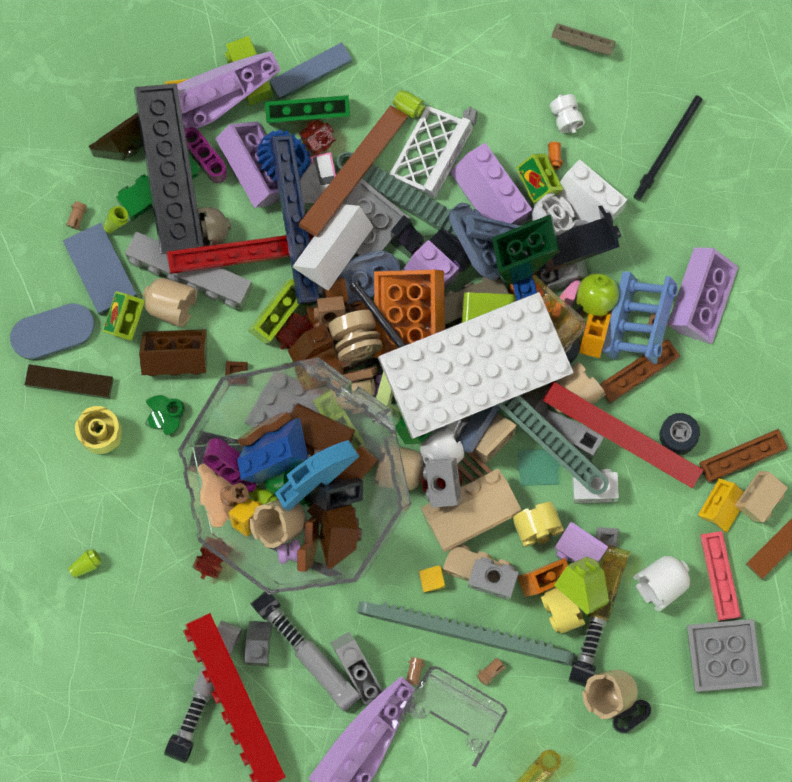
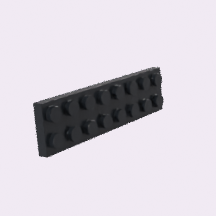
[134,83,203,254]

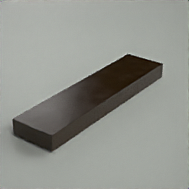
[24,364,114,399]

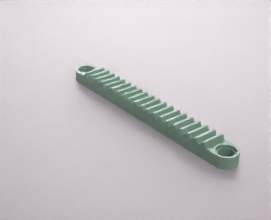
[337,152,460,242]
[497,395,609,495]
[357,601,575,666]

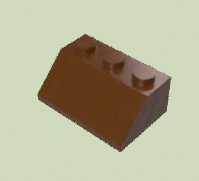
[139,329,207,376]
[289,403,355,458]
[319,504,362,569]

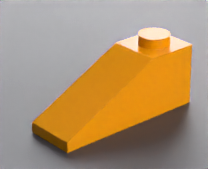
[579,309,613,358]

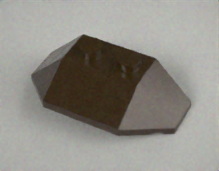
[88,113,143,161]

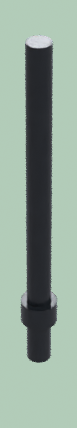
[633,95,703,201]

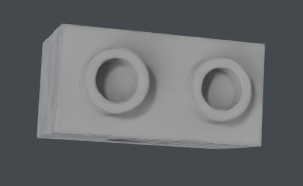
[423,458,462,508]
[468,557,519,601]

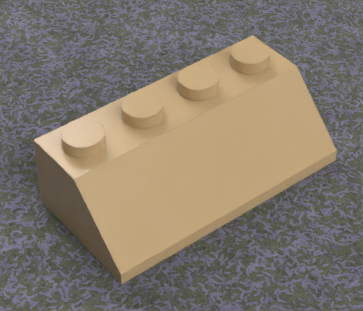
[421,469,522,552]

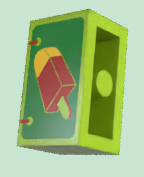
[516,154,564,204]
[102,291,145,341]

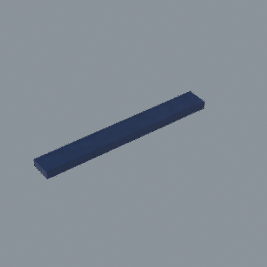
[270,136,320,304]

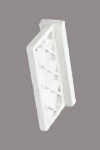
[389,106,473,199]

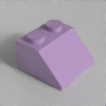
[402,240,459,290]
[554,522,608,563]

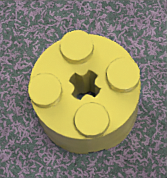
[75,406,122,454]
[513,502,564,547]
[541,588,585,634]

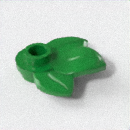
[145,395,185,435]

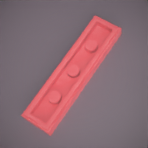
[700,531,741,622]

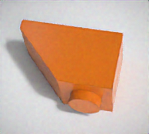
[517,558,568,597]

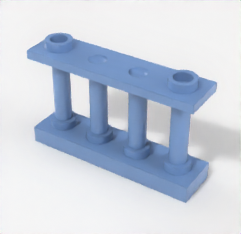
[602,271,678,364]

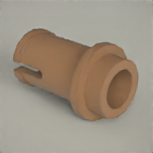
[66,201,87,230]
[406,657,425,686]
[476,658,505,686]

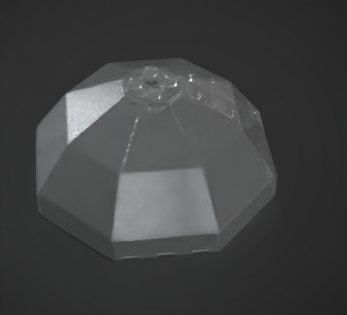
[178,357,411,595]

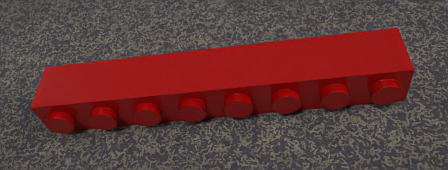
[183,613,286,782]

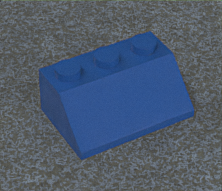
[237,418,308,484]

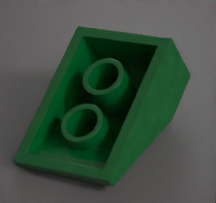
[492,214,560,285]

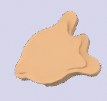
[198,463,239,528]

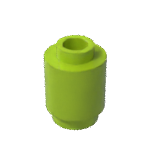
[393,90,425,118]

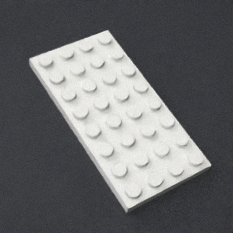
[378,292,573,439]

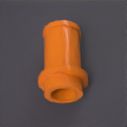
[548,142,563,170]

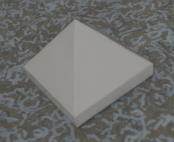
[596,527,619,547]

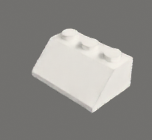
[556,159,628,223]

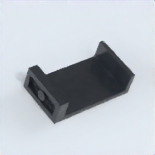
[543,205,621,273]

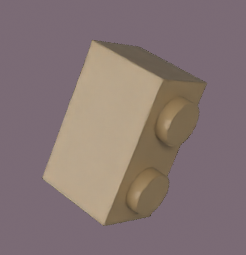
[735,471,788,523]

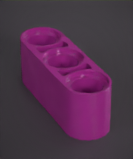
[184,127,227,183]
[203,438,257,493]

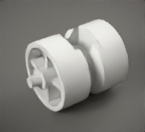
[549,94,585,133]

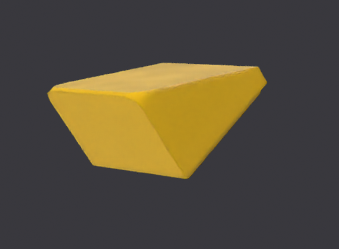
[419,565,445,593]

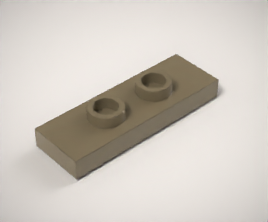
[552,23,616,55]

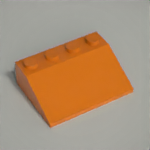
[374,269,445,358]

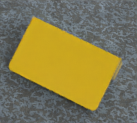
[698,478,744,532]

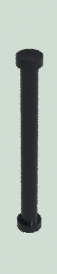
[349,280,406,348]

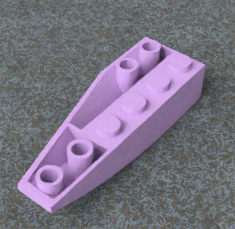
[177,51,281,130]
[308,677,416,782]

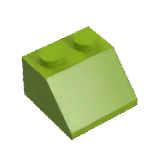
[554,556,609,615]

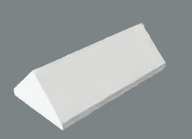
[293,204,373,291]

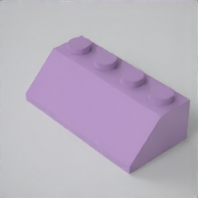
[216,121,280,208]
[450,143,532,225]
[668,248,738,344]

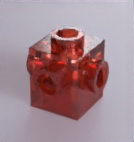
[298,119,336,156]

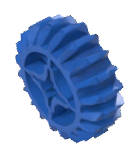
[256,129,312,181]

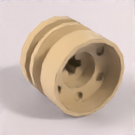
[328,310,383,362]

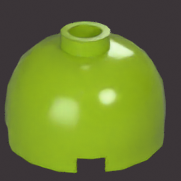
[575,273,619,316]

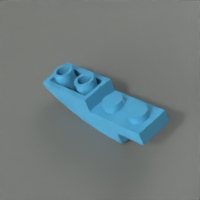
[275,440,360,511]

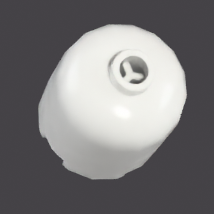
[633,556,690,612]

